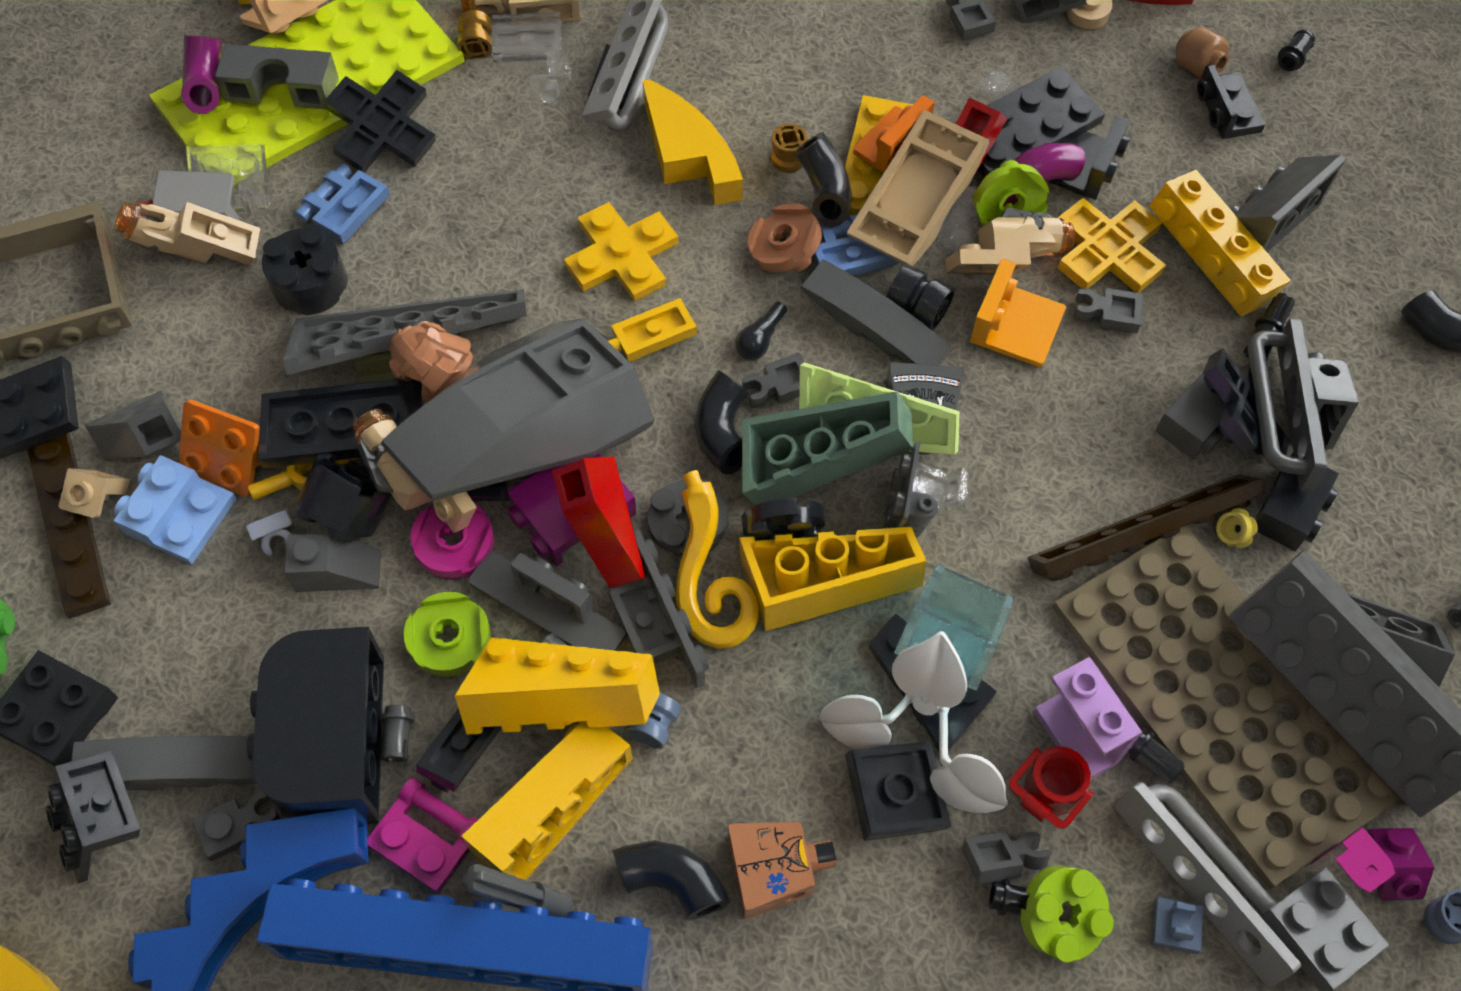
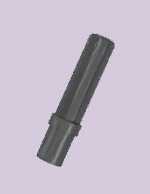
[462,864,573,918]

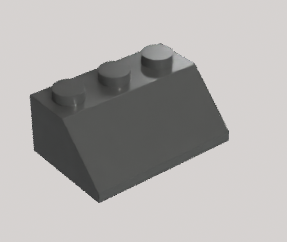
[1231,155,1346,253]
[1346,592,1455,687]

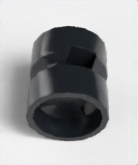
[886,263,955,331]

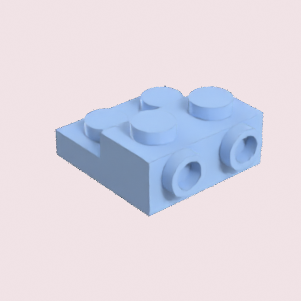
[113,455,237,565]

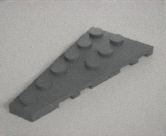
[283,289,527,375]

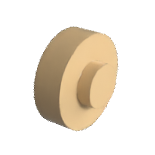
[1066,0,1112,29]

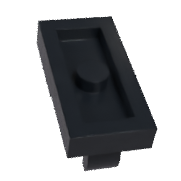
[416,708,501,793]

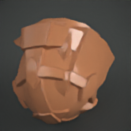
[388,321,473,403]

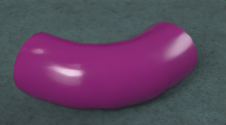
[181,34,222,114]
[1003,143,1085,206]

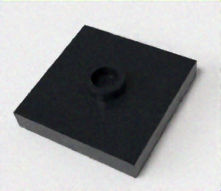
[845,741,951,841]

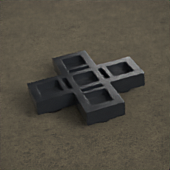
[324,70,436,173]
[1203,348,1290,466]

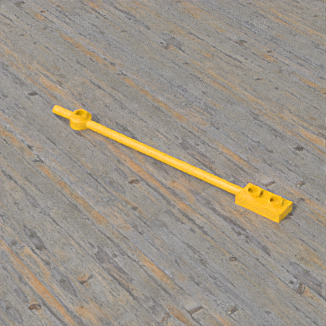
[248,298,697,501]

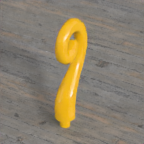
[675,470,759,649]

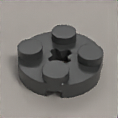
[647,479,729,558]

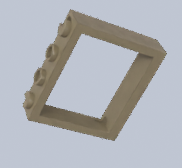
[0,201,132,366]

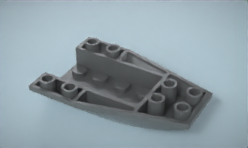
[382,318,654,501]

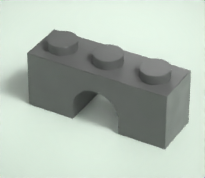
[215,44,339,109]

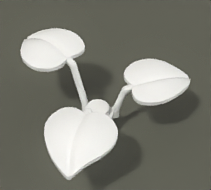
[819,631,1008,813]

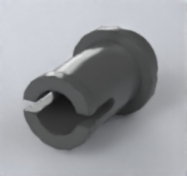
[379,705,415,762]

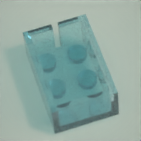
[894,564,1015,691]

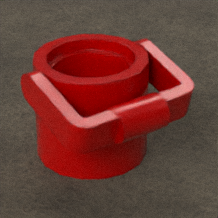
[1009,746,1094,830]

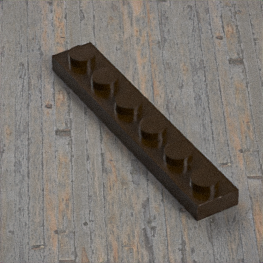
[27,433,111,619]
[1028,474,1265,581]

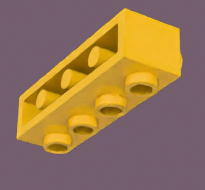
[1149,170,1291,317]

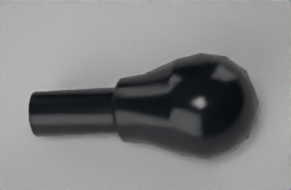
[735,301,787,360]

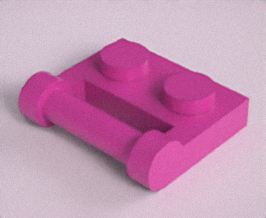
[368,777,478,895]

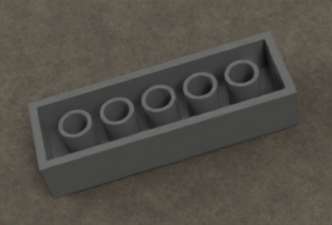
[1228,550,1461,818]

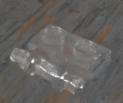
[186,144,270,212]

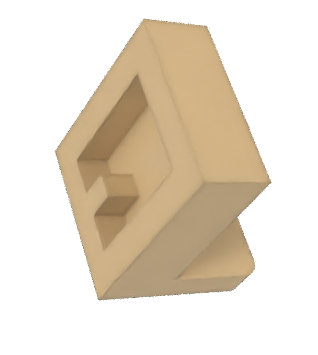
[59,468,130,518]

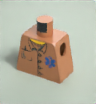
[727,822,837,919]

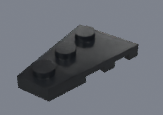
[869,614,997,752]

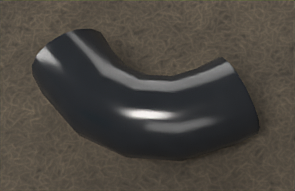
[794,132,852,227]
[1401,290,1461,352]
[694,370,748,475]
[612,840,730,920]

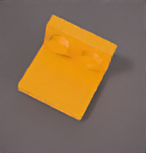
[970,258,1066,367]

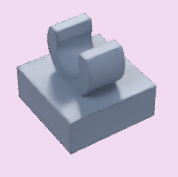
[245,508,293,556]
[1151,897,1204,954]

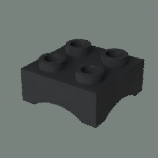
[0,650,118,766]

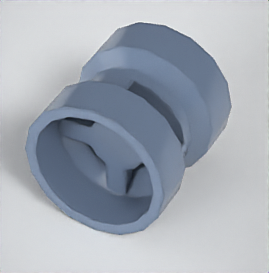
[625,693,682,749]
[1424,889,1461,944]

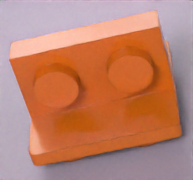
[853,95,935,173]
[179,399,260,497]

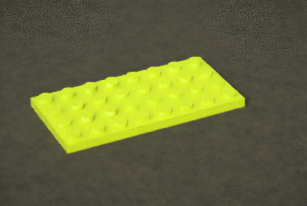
[149,0,465,186]

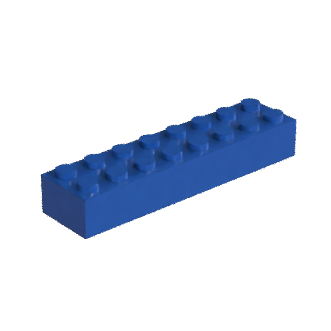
[257,878,653,991]

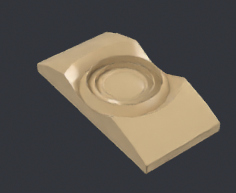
[847,110,989,266]

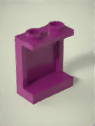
[507,454,636,566]

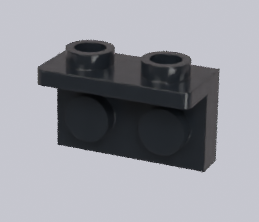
[1197,64,1265,139]

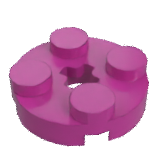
[410,503,495,579]

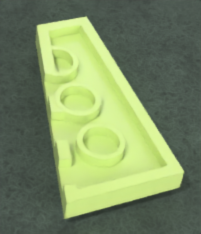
[799,362,960,455]

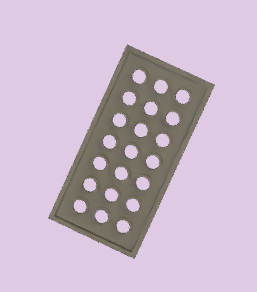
[1052,525,1401,890]

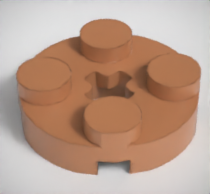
[747,203,822,273]

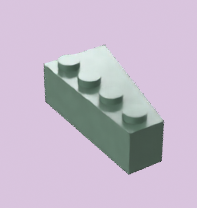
[742,392,913,505]

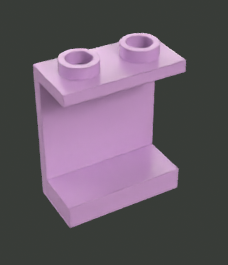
[1033,657,1142,779]

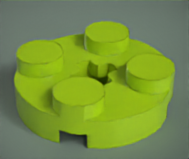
[972,160,1049,226]
[404,592,491,677]
[1021,865,1114,963]

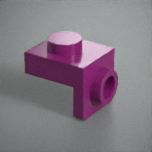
[1368,828,1435,900]

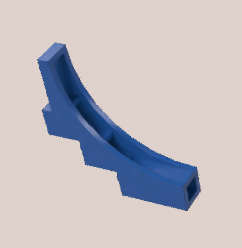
[128,808,369,991]

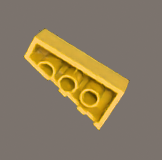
[739,527,926,632]
[455,637,660,735]
[461,721,633,880]

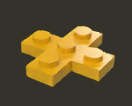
[1058,198,1166,293]
[564,202,679,302]

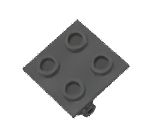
[883,441,938,537]

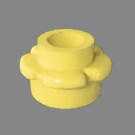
[1216,508,1258,549]

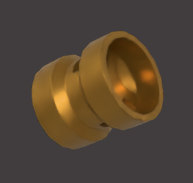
[457,10,492,59]
[771,123,807,173]

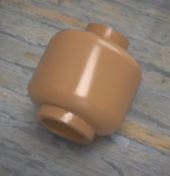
[1175,27,1229,79]

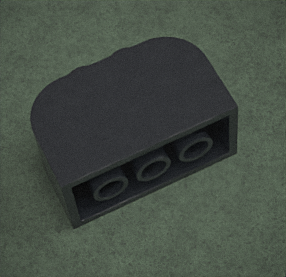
[247,627,384,824]

